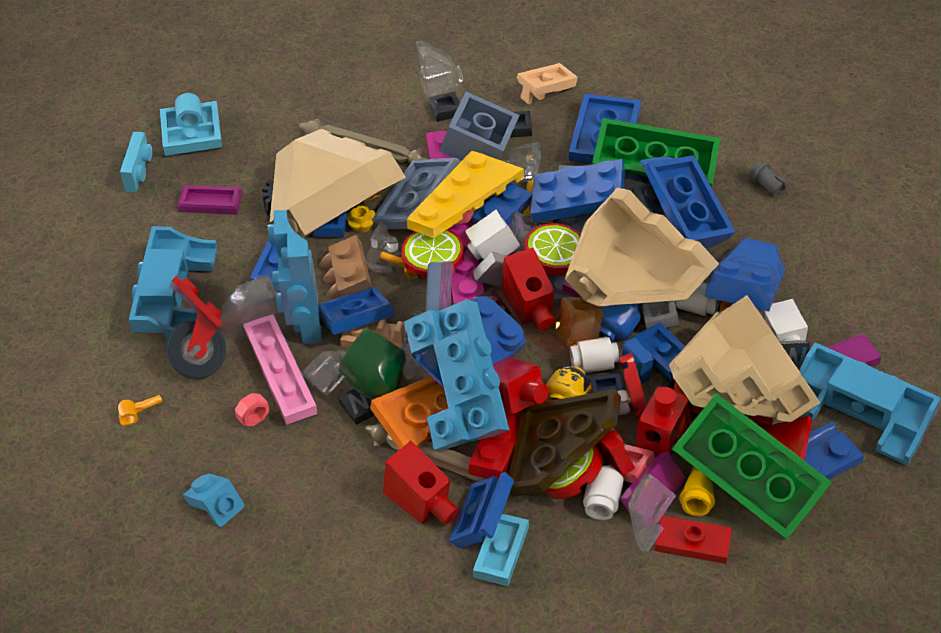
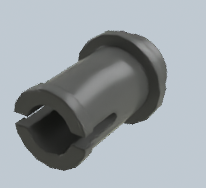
[749,162,788,198]

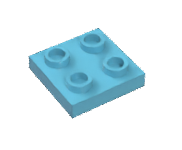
[160,93,222,156]

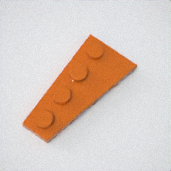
[370,376,449,449]

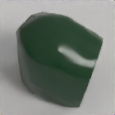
[339,328,407,399]

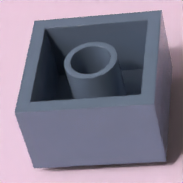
[439,92,519,161]

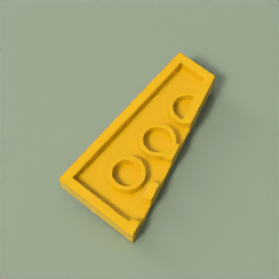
[407,151,524,238]

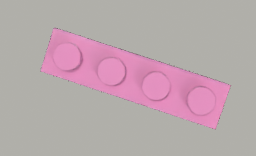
[243,314,318,425]

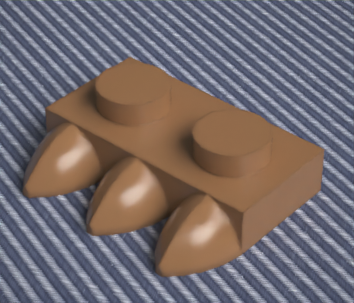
[318,235,372,300]

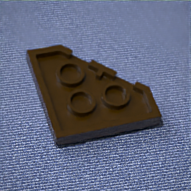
[509,389,621,497]

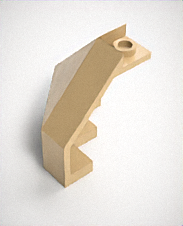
[270,129,406,238]
[565,188,719,306]
[669,295,820,422]

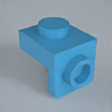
[183,473,245,527]

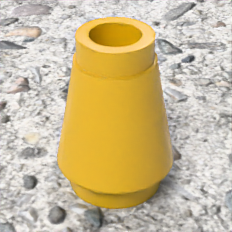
[679,467,715,517]

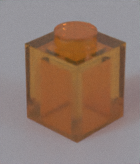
[555,297,603,348]

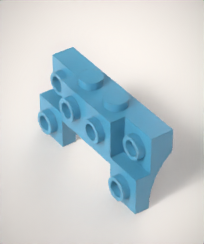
[268,210,322,344]
[129,226,217,342]
[404,299,509,451]
[799,343,941,466]

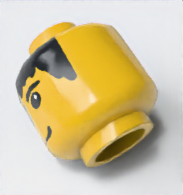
[545,366,592,401]

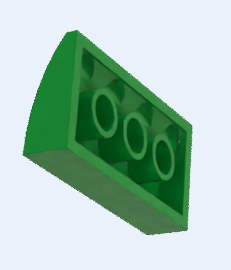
[592,118,721,188]
[672,393,832,539]

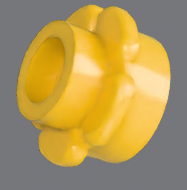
[346,206,375,232]

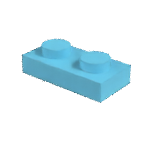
[120,132,152,192]
[473,514,529,586]

